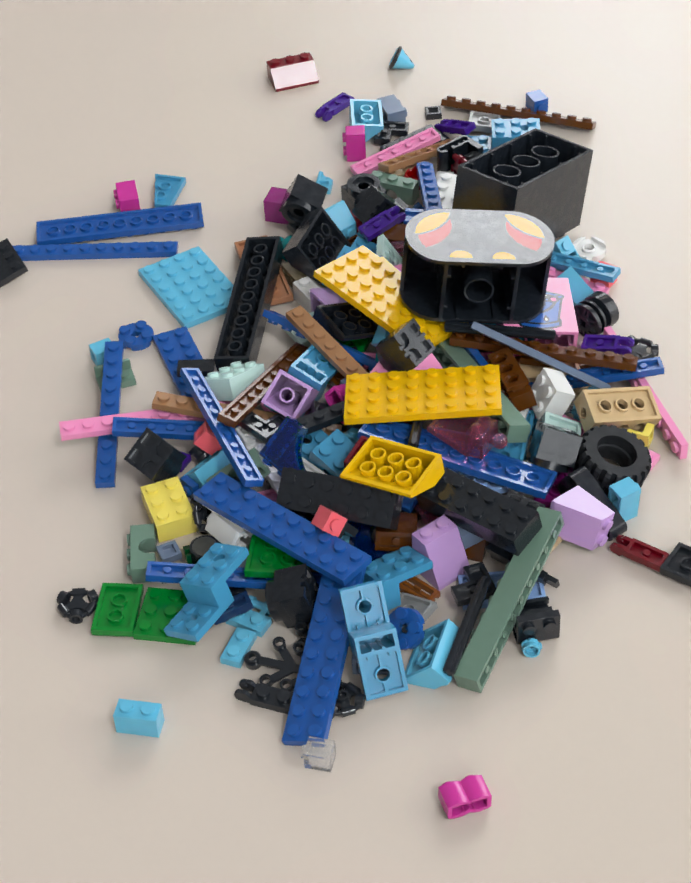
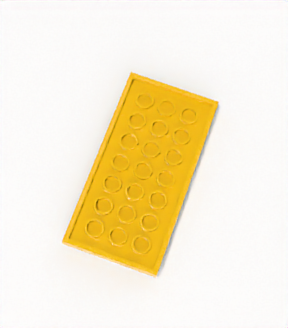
[313,245,465,346]
[344,364,502,425]

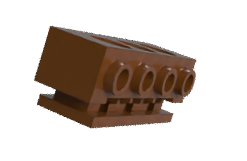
[487,347,537,412]

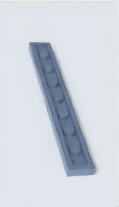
[471,322,611,389]

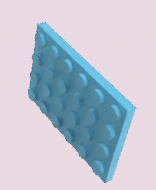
[138,246,234,329]

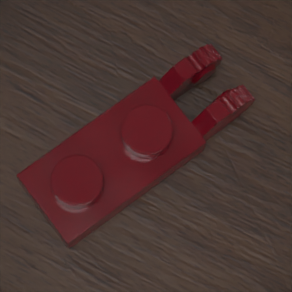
[609,534,670,572]

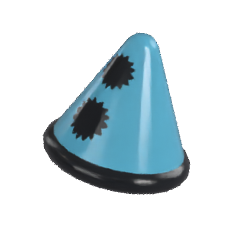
[389,46,415,69]

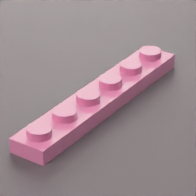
[350,127,441,175]

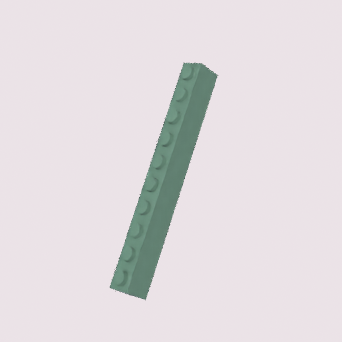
[432,338,531,443]
[453,506,564,693]

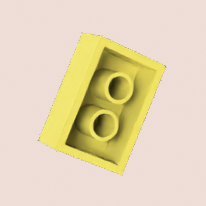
[140,476,197,543]

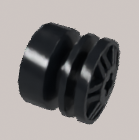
[574,291,619,336]

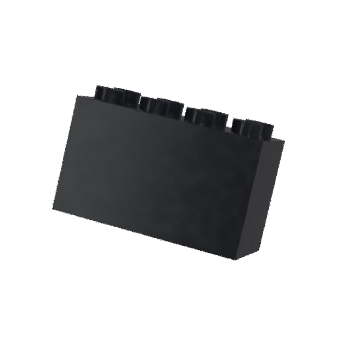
[452,128,593,239]

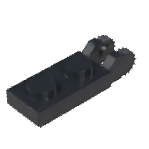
[234,679,293,714]

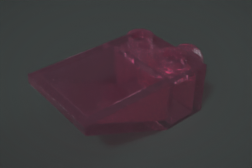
[427,416,508,459]

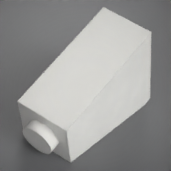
[205,512,252,550]

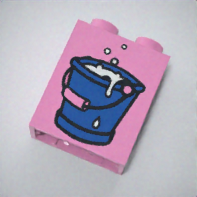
[496,277,579,357]

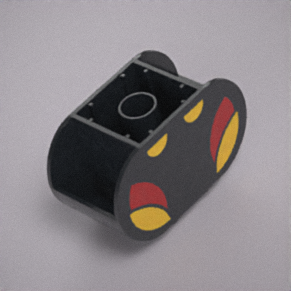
[399,208,555,324]

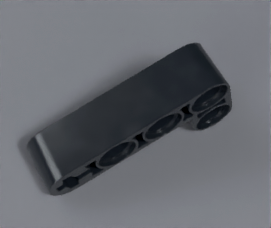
[558,466,627,541]

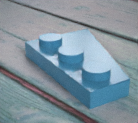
[154,174,186,208]

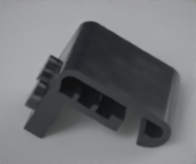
[437,135,484,172]
[512,596,560,645]

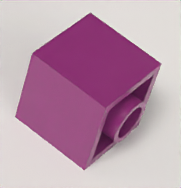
[263,187,289,225]

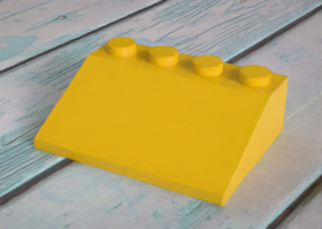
[340,436,445,498]

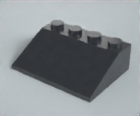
[282,207,352,287]
[313,302,378,341]

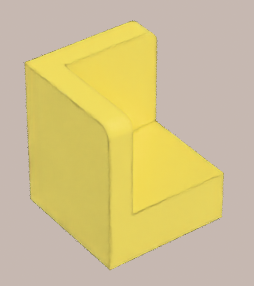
[627,423,655,448]

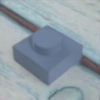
[156,540,183,563]

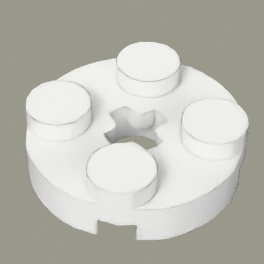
[573,237,606,262]

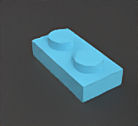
[220,627,257,668]

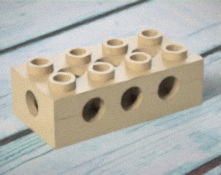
[574,386,662,433]

